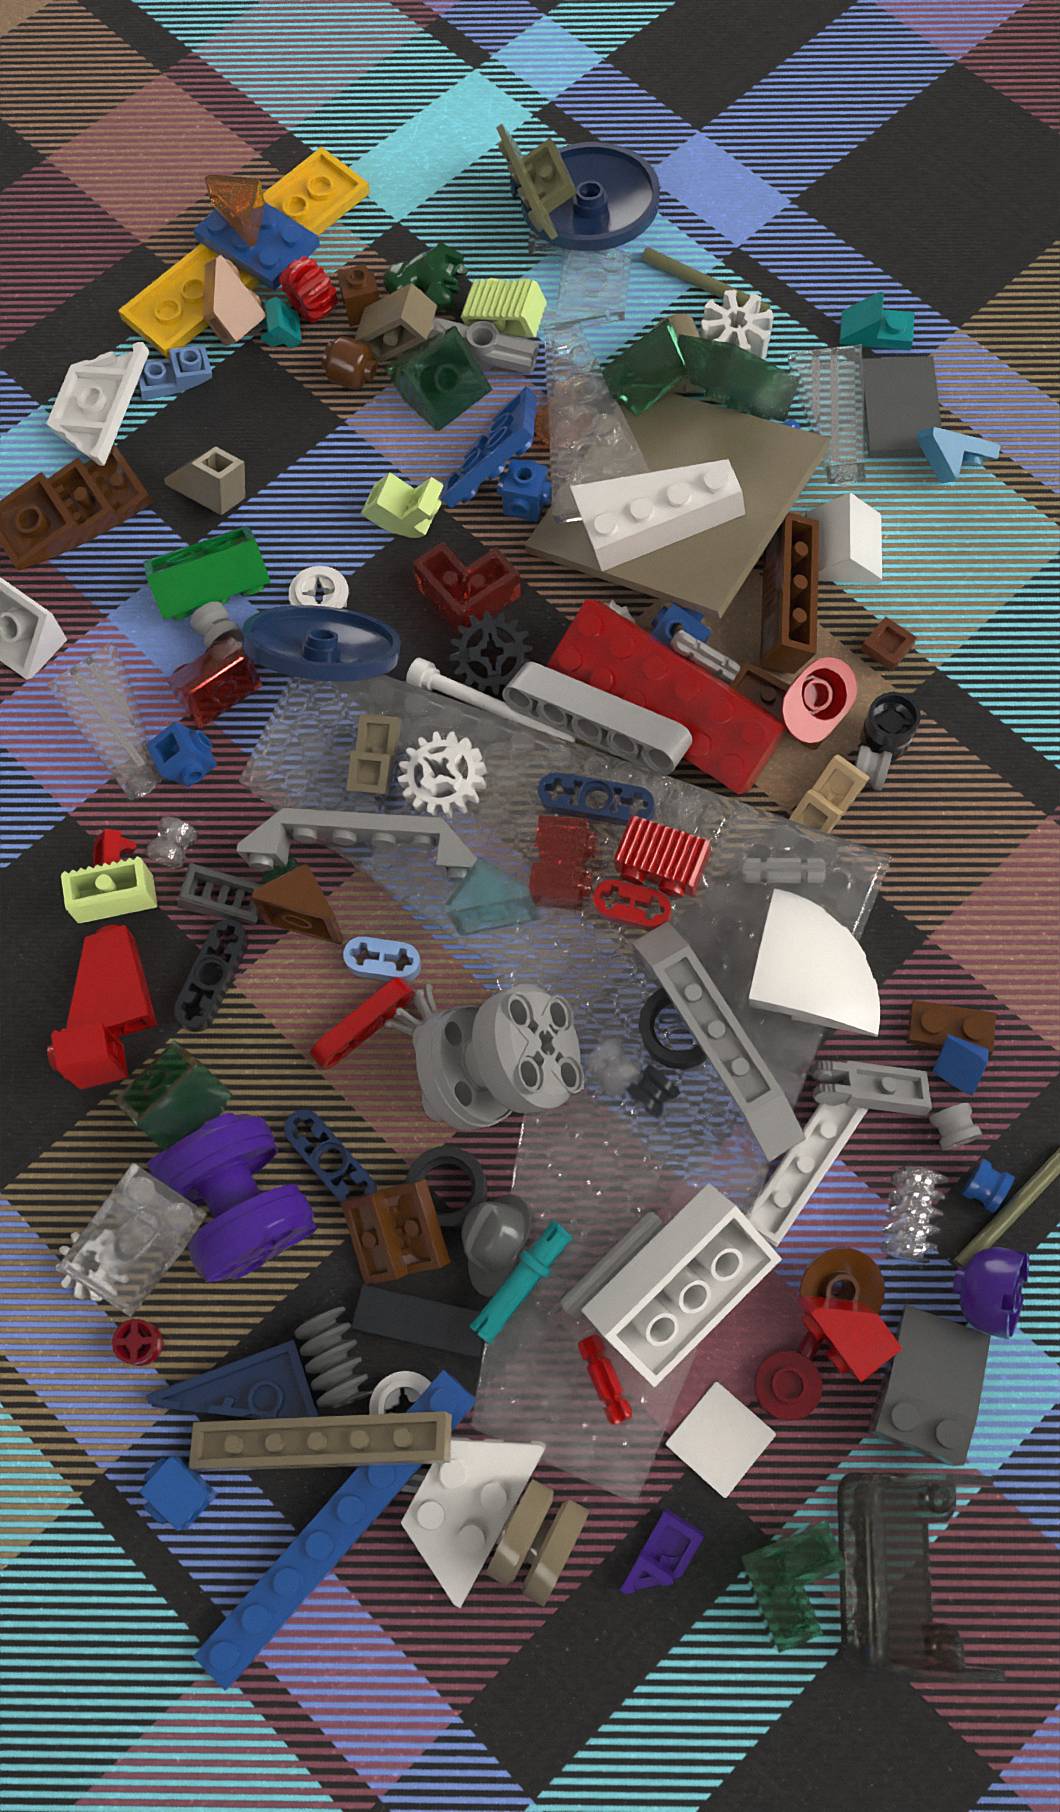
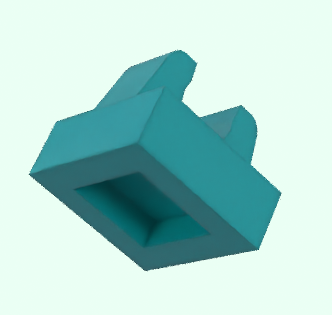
[259,296,302,349]

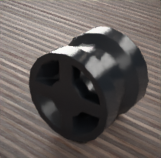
[626,1064,681,1119]

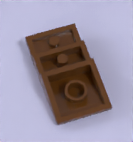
[0,444,154,570]

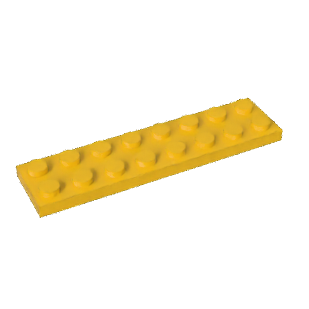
[118,146,370,359]

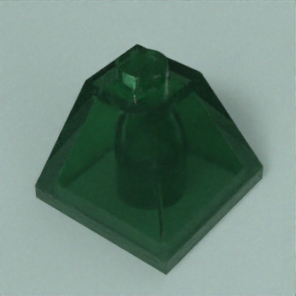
[601,318,694,417]
[384,326,493,431]

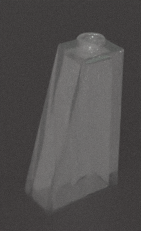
[788,345,866,486]
[47,642,163,801]

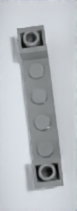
[237,808,484,884]
[632,921,806,1162]

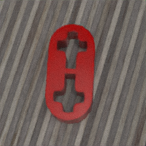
[593,879,672,932]

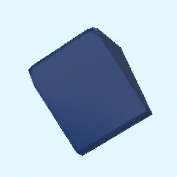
[933,1034,989,1096]

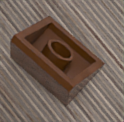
[251,863,343,945]

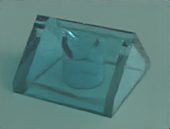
[444,856,541,936]

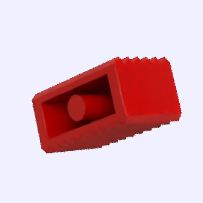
[613,815,711,898]
[47,1020,129,1090]

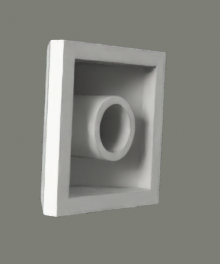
[806,492,882,583]
[0,577,67,679]

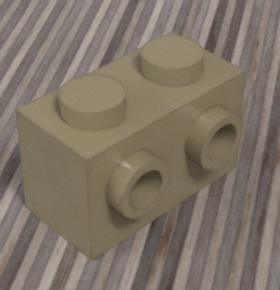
[355,283,437,363]

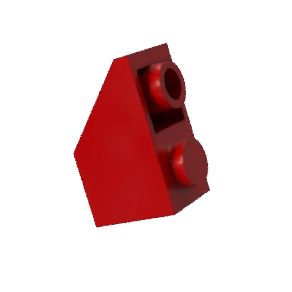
[796,1295,903,1382]

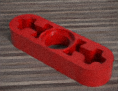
[309,977,415,1070]

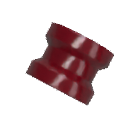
[112,1319,164,1367]

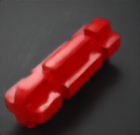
[577,1334,632,1425]

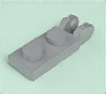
[811,1061,932,1116]

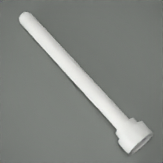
[406,658,576,746]

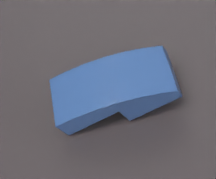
[137,345,212,400]

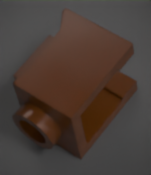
[337,264,380,327]

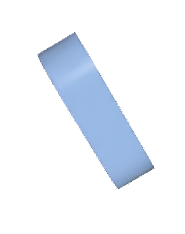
[343,937,421,983]

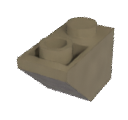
[165,446,245,515]

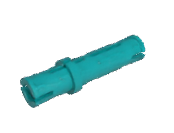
[469,1219,574,1344]

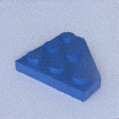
[441,386,536,509]

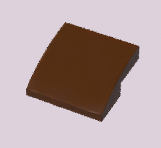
[341,1179,451,1285]

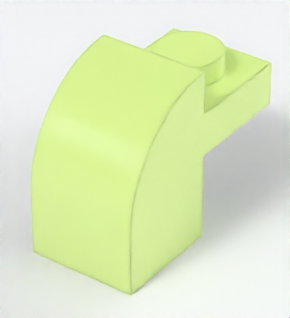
[361,473,444,538]

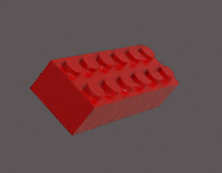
[546,598,788,794]

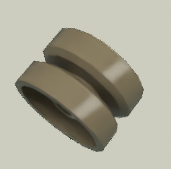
[486,1479,590,1607]

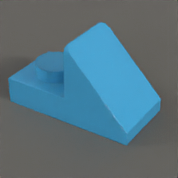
[916,427,1001,483]

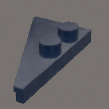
[146,1340,320,1419]

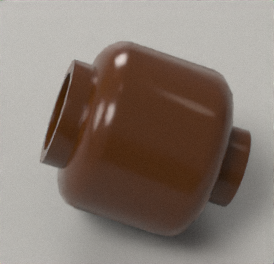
[321,336,378,390]

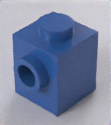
[139,1456,218,1531]

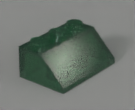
[677,334,800,422]

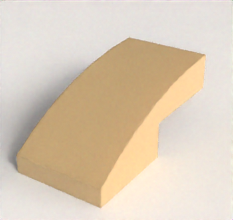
[786,755,870,846]

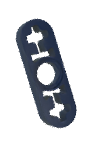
[538,772,655,826]
[284,1110,378,1202]

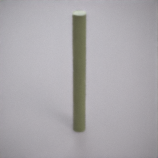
[642,247,770,313]
[953,1148,1060,1269]

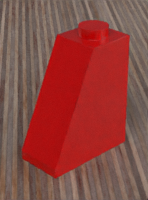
[66,925,158,1038]

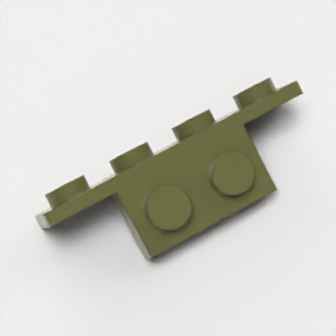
[496,124,578,240]

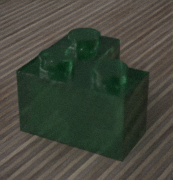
[736,1520,847,1653]

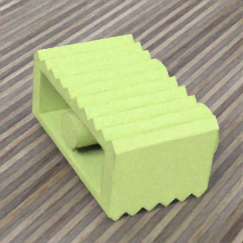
[461,278,547,337]
[61,856,157,924]

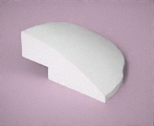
[749,888,880,1037]

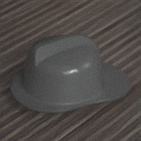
[461,1194,531,1297]

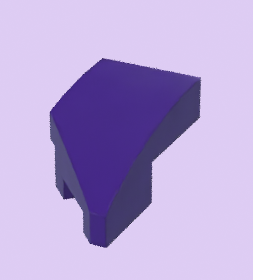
[620,1508,705,1594]

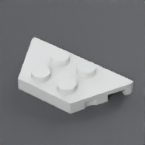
[46,342,149,466]
[401,1437,546,1608]

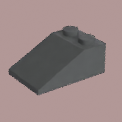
[866,1305,991,1466]

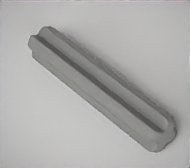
[560,1212,666,1319]

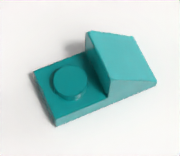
[839,291,915,351]

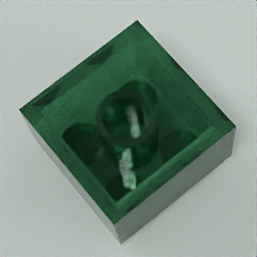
[113,1040,233,1151]

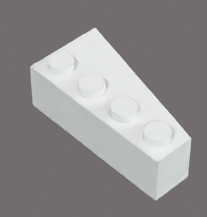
[570,459,745,571]

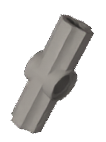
[427,318,539,374]

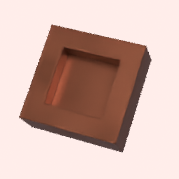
[861,616,917,671]

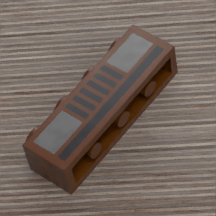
[760,512,819,674]

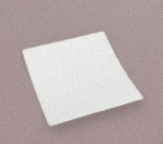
[666,1382,776,1498]

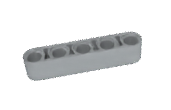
[502,662,693,775]

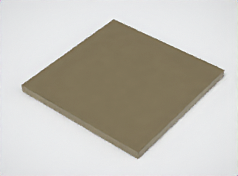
[525,383,830,619]

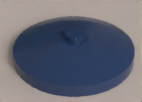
[521,142,660,252]
[242,605,401,682]

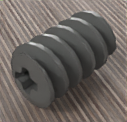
[294,1307,373,1409]

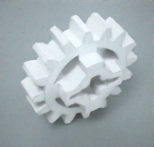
[398,731,487,819]

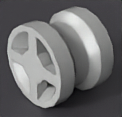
[854,745,892,791]
[929,1103,983,1150]

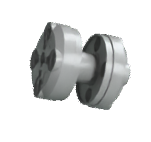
[413,984,584,1131]

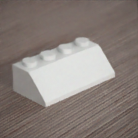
[581,1183,782,1388]

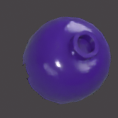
[953,1247,1030,1340]

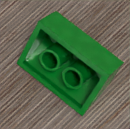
[143,525,271,621]

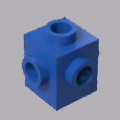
[497,459,553,522]
[651,603,714,658]
[146,721,218,788]

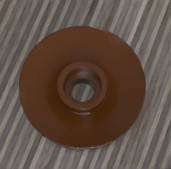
[799,1247,885,1314]

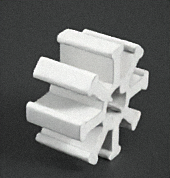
[700,290,774,372]

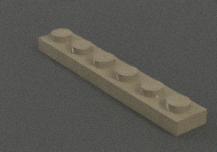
[188,1411,452,1472]

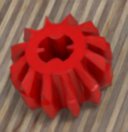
[279,256,338,323]

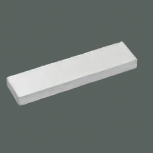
[745,1103,868,1249]

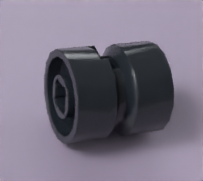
[860,691,921,761]

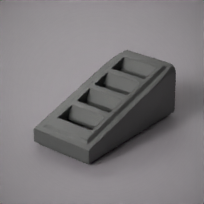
[177,863,262,925]

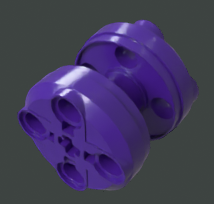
[147,1113,317,1283]

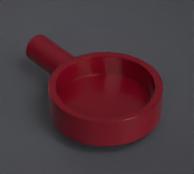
[754,1331,824,1421]

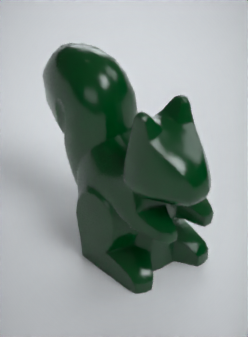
[383,242,468,312]

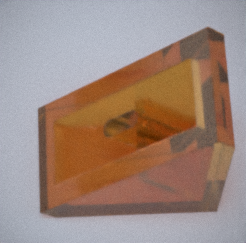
[204,174,265,248]

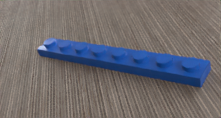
[193,1370,478,1691]

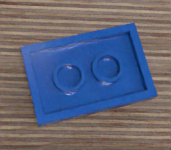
[193,185,320,291]

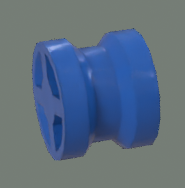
[961,1158,1014,1213]

